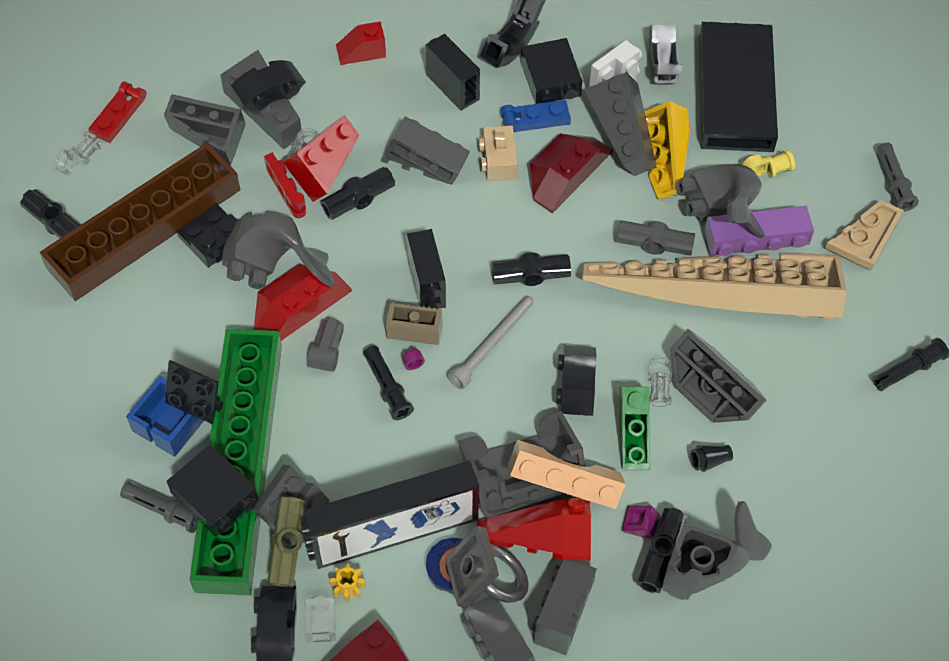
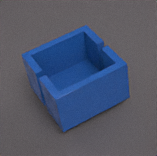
[126,376,204,457]

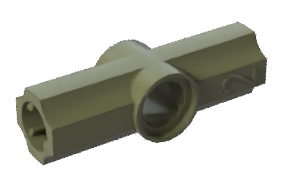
[267,497,305,587]

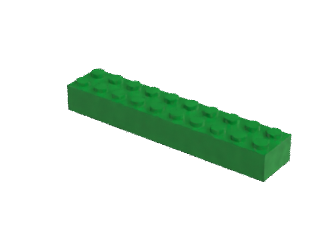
[189,329,282,596]

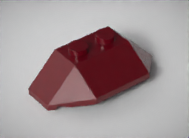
[530,133,613,214]

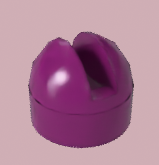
[402,347,425,370]

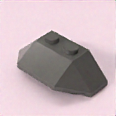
[670,329,767,423]

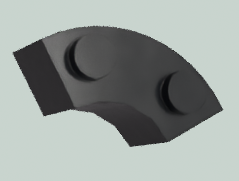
[231,60,306,111]
[556,345,597,416]
[251,585,297,661]

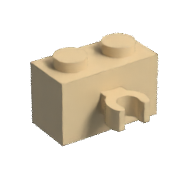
[479,126,517,182]

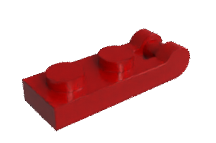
[88,81,146,143]
[264,152,307,219]

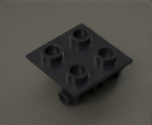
[165,360,224,424]

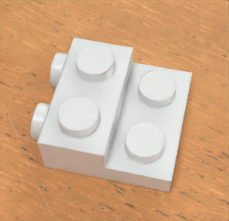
[589,40,642,87]

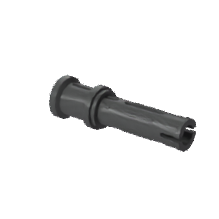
[877,142,919,212]
[120,481,198,533]

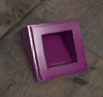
[622,506,660,539]

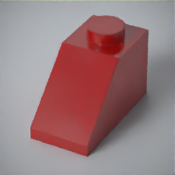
[336,21,386,65]

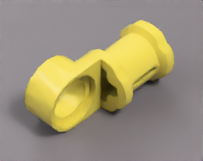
[742,150,795,178]

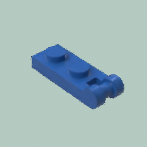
[500,100,571,132]

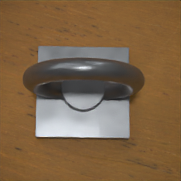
[445,526,529,608]

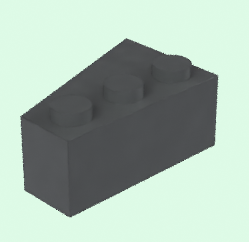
[164,94,246,165]
[531,560,597,656]

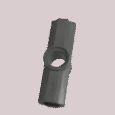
[616,220,695,256]

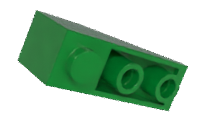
[619,387,650,469]

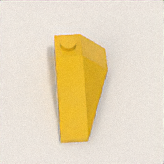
[644,101,690,200]

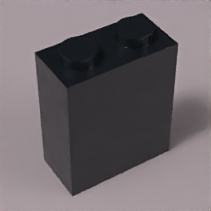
[426,33,480,111]
[520,38,583,104]
[407,229,446,309]
[166,444,259,537]

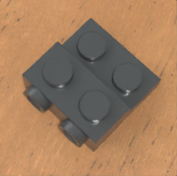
[252,464,330,543]

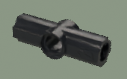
[321,167,395,220]
[20,189,80,238]
[492,252,571,286]
[637,507,687,593]

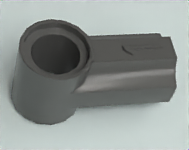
[307,318,344,372]

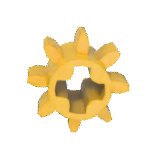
[329,564,366,602]

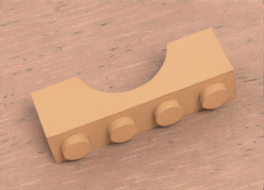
[508,440,626,509]

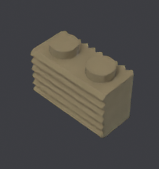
[386,302,442,345]

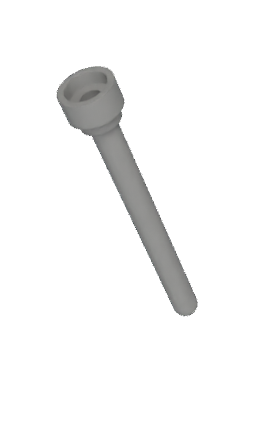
[448,296,534,389]

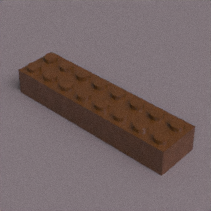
[39,143,240,301]

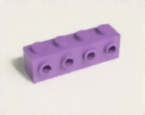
[704,205,814,256]

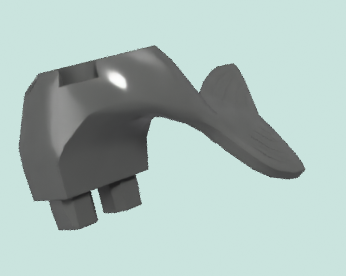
[676,164,765,238]
[222,211,335,290]
[662,501,772,600]

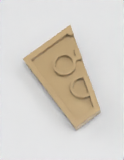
[825,200,904,270]

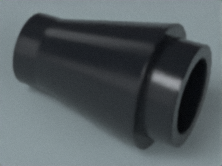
[690,445,733,472]

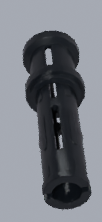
[872,337,949,391]
[363,345,414,420]

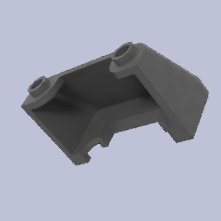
[458,411,585,518]

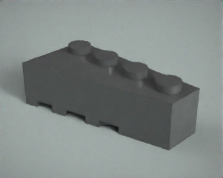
[584,72,657,176]

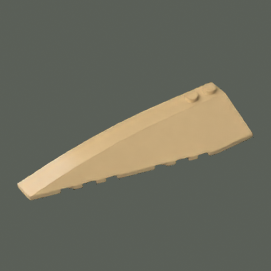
[583,253,847,319]

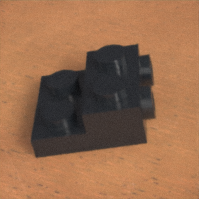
[176,203,238,268]

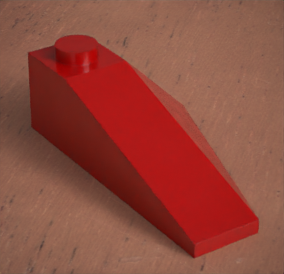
[477,498,591,560]

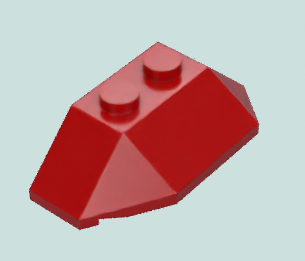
[254,264,352,341]

